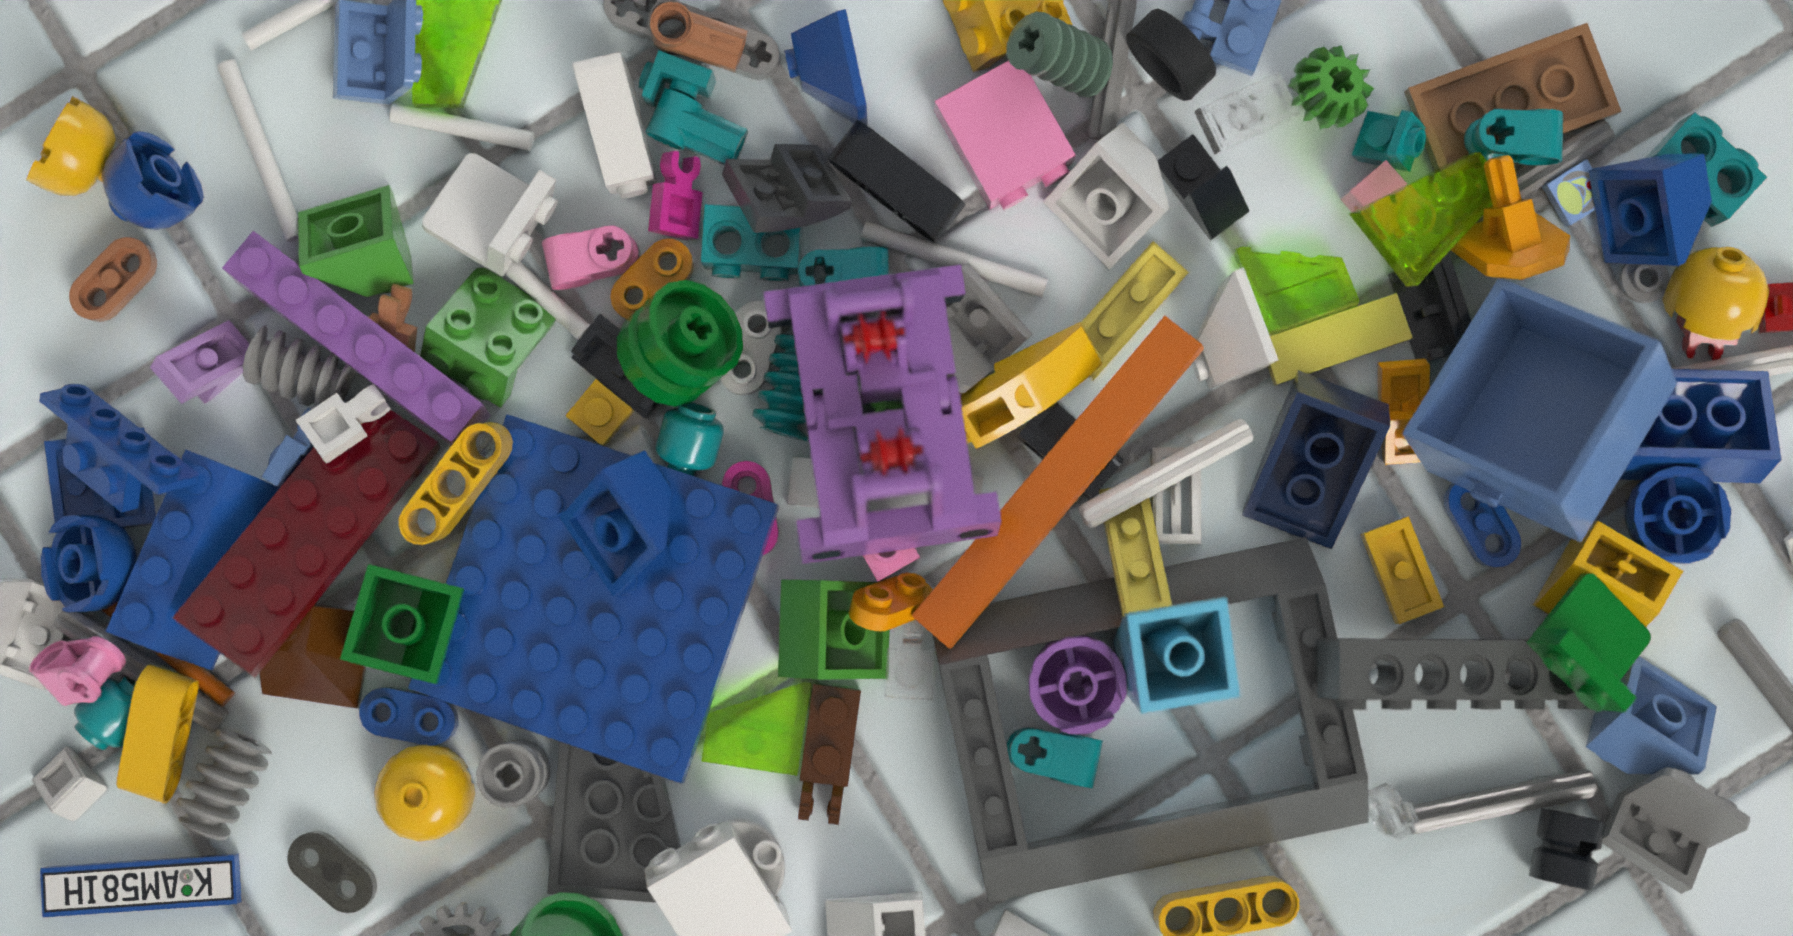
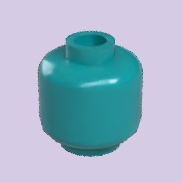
[656,403,724,476]
[74,676,136,750]

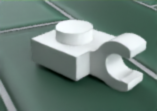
[296,384,391,464]

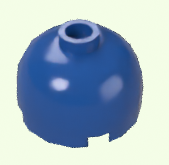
[102,131,204,230]
[1625,466,1731,564]
[41,515,137,613]

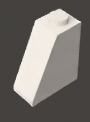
[572,52,657,198]

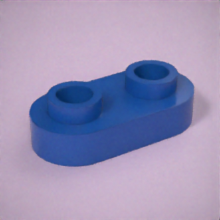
[1444,483,1521,567]
[359,687,459,746]

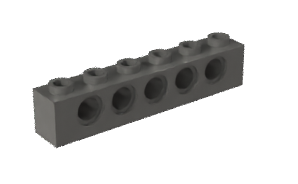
[1317,638,1588,710]

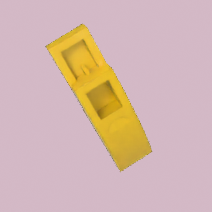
[959,322,1102,449]

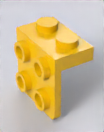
[943,0,1072,72]

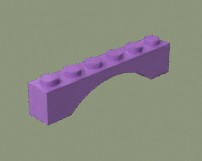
[222,231,491,446]

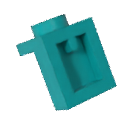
[638,50,717,107]
[1352,110,1426,172]

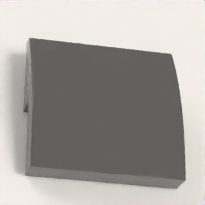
[722,144,853,233]

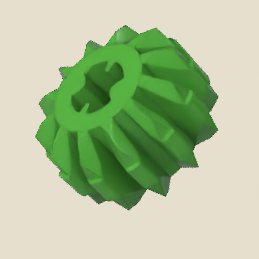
[1287,45,1374,130]

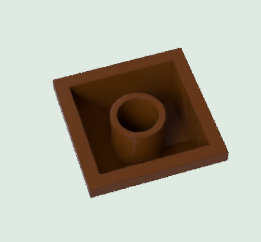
[260,604,366,709]

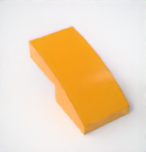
[1377,358,1430,465]

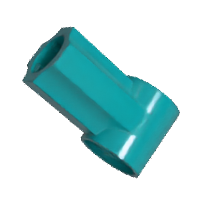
[645,88,748,165]

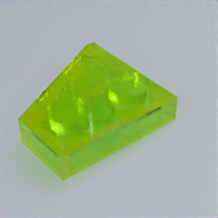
[1234,246,1359,336]
[701,681,812,776]

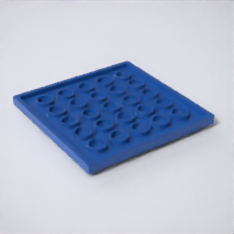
[408,414,780,784]

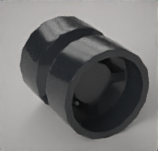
[1528,808,1606,890]

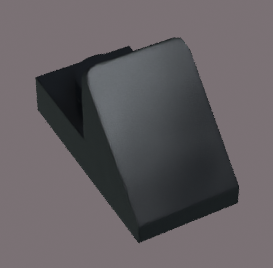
[1157,134,1249,241]

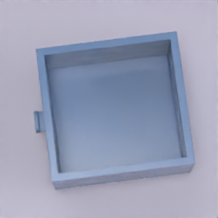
[1402,278,1677,542]

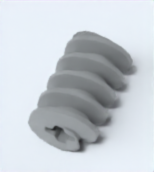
[243,325,356,407]
[176,728,272,841]

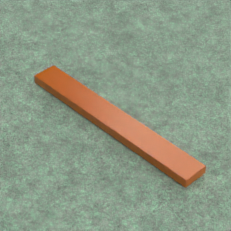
[911,315,1204,649]

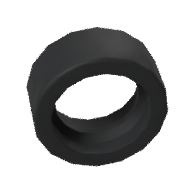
[1126,8,1216,101]

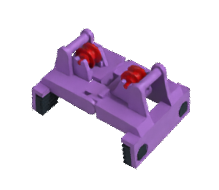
[764,265,1001,564]

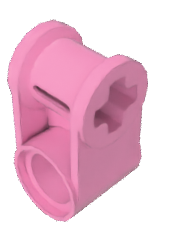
[542,225,639,290]
[29,636,126,706]

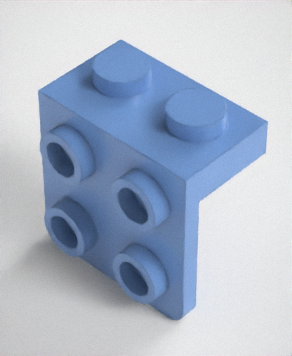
[333,0,423,105]

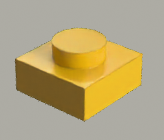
[565,379,635,447]

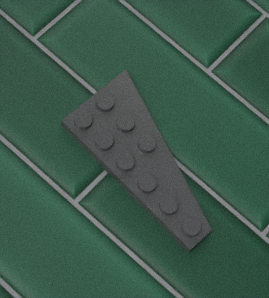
[547,741,681,903]

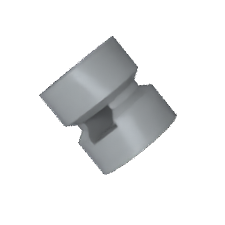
[476,739,550,808]

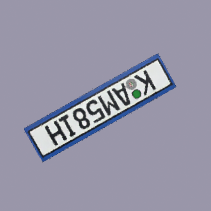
[40,853,242,918]

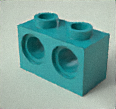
[1646,112,1767,227]
[701,204,803,282]

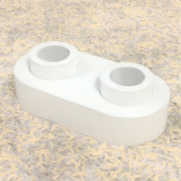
[720,301,783,395]

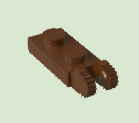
[798,683,861,825]

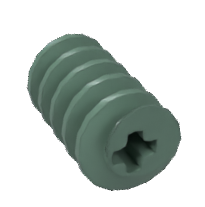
[1006,12,1113,98]

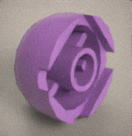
[1028,635,1127,734]

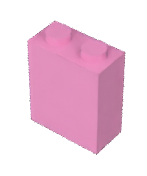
[934,60,1076,210]

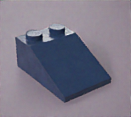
[1242,370,1390,549]

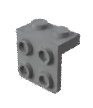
[945,263,1033,393]
[1602,767,1751,894]

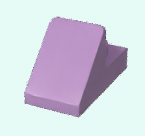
[150,320,250,404]

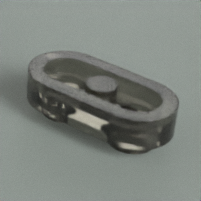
[287,831,377,913]

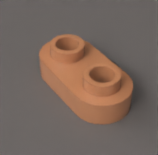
[69,237,157,322]

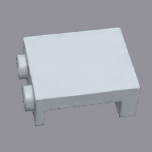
[645,820,792,936]

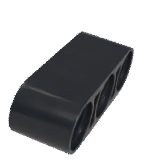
[827,120,965,243]

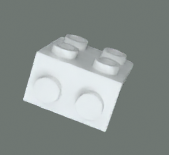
[422,153,558,277]
[0,578,69,690]

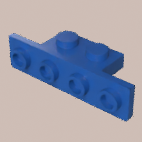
[39,384,199,513]

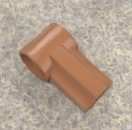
[650,1,748,73]

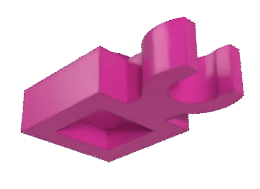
[648,151,703,240]

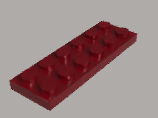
[172,390,441,678]

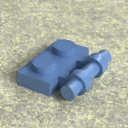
[1182,0,1281,76]

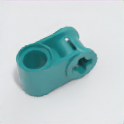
[1464,109,1563,166]
[798,246,889,287]
[1006,727,1103,789]

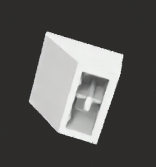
[825,892,925,936]

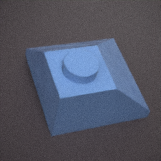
[1586,656,1717,774]

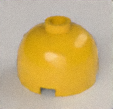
[26,96,116,196]
[1662,247,1769,340]
[374,744,475,842]

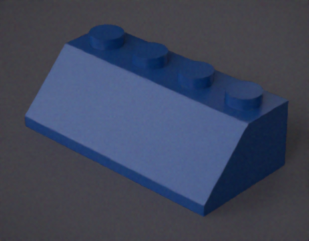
[1619,369,1782,483]
[105,449,280,670]

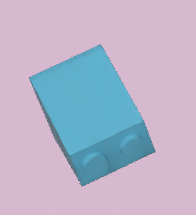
[1113,597,1240,714]

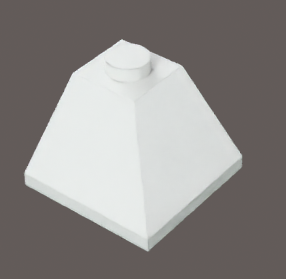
[1043,122,1170,270]
[1191,267,1278,389]

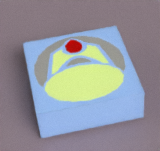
[1541,159,1595,226]

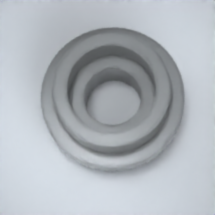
[1619,264,1670,303]

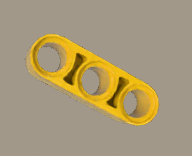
[398,422,513,545]
[116,664,199,804]
[1153,876,1299,936]

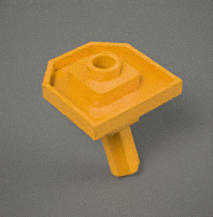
[1445,155,1570,280]

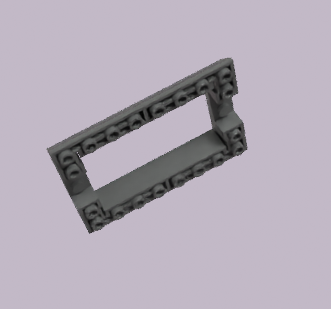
[932,537,1369,902]

